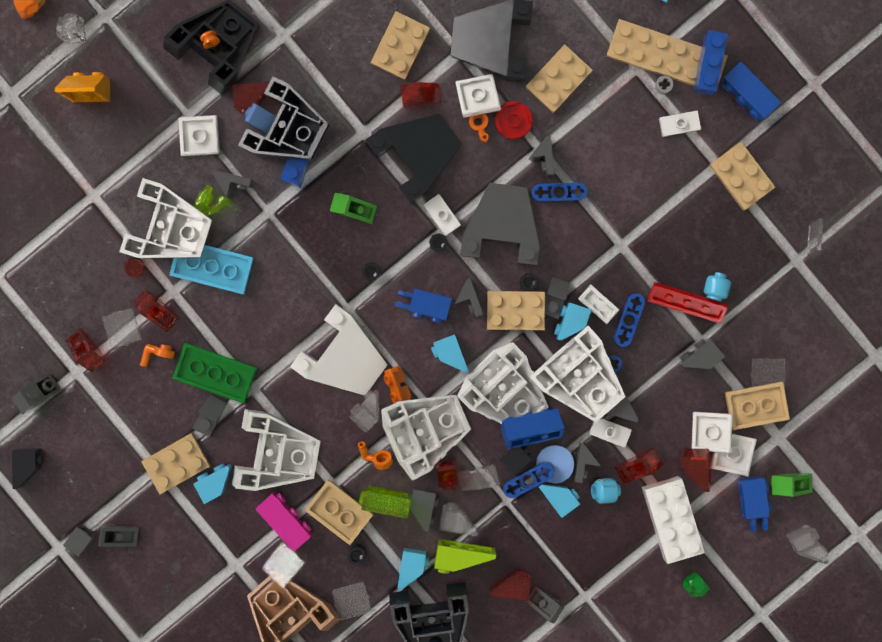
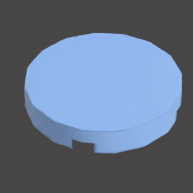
[536,445,574,483]

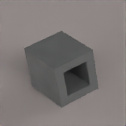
[63,524,97,557]

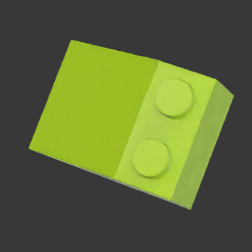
[434,539,496,574]

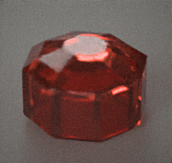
[124,258,144,277]

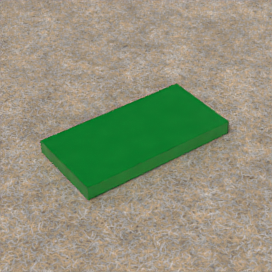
[172,343,257,404]

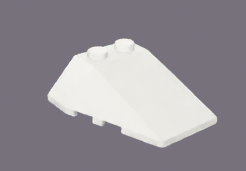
[530,326,625,422]
[457,342,548,424]
[381,395,471,480]

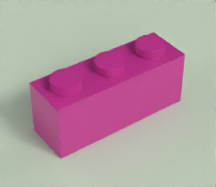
[256,491,313,552]

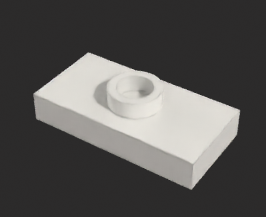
[659,111,701,137]
[423,194,461,236]
[578,284,619,324]
[589,418,632,448]

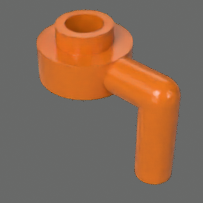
[469,114,489,143]
[140,344,175,367]
[358,441,393,470]

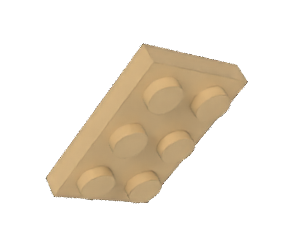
[371,11,430,81]
[525,44,593,113]
[709,142,775,211]
[487,291,545,330]
[725,381,790,430]
[141,433,211,494]
[305,479,373,545]

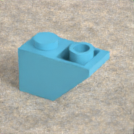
[554,303,591,340]
[193,463,232,504]

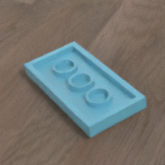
[169,245,254,295]

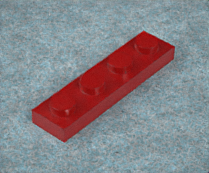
[648,282,728,324]

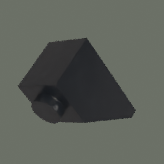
[12,448,44,489]

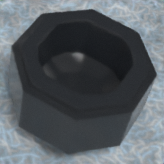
[429,233,448,252]
[362,263,381,281]
[520,273,538,291]
[347,545,366,565]

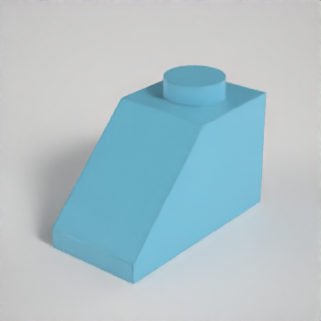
[431,334,468,372]
[538,483,580,518]
[397,548,429,590]

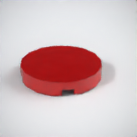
[495,101,533,140]

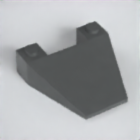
[460,182,540,266]

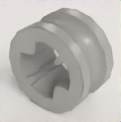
[655,75,673,94]

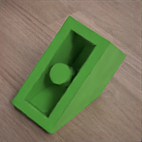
[330,193,377,224]
[770,473,812,497]

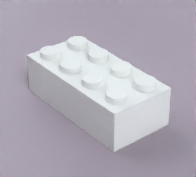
[642,476,705,564]

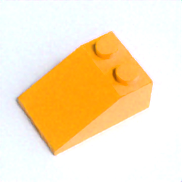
[55,72,110,102]

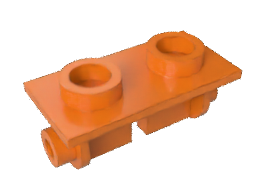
[384,365,412,403]

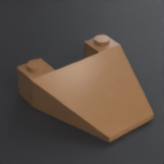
[247,571,342,642]

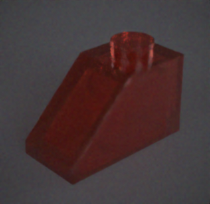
[232,82,269,114]
[400,82,441,108]
[133,289,179,332]
[66,328,105,373]
[615,448,664,484]
[681,448,712,492]
[437,461,458,491]
[489,570,531,601]

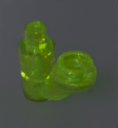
[193,185,230,216]

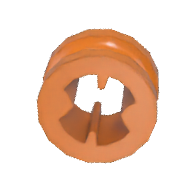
[200,30,220,49]

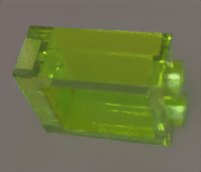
[359,486,412,518]

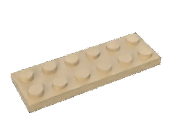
[606,19,728,86]

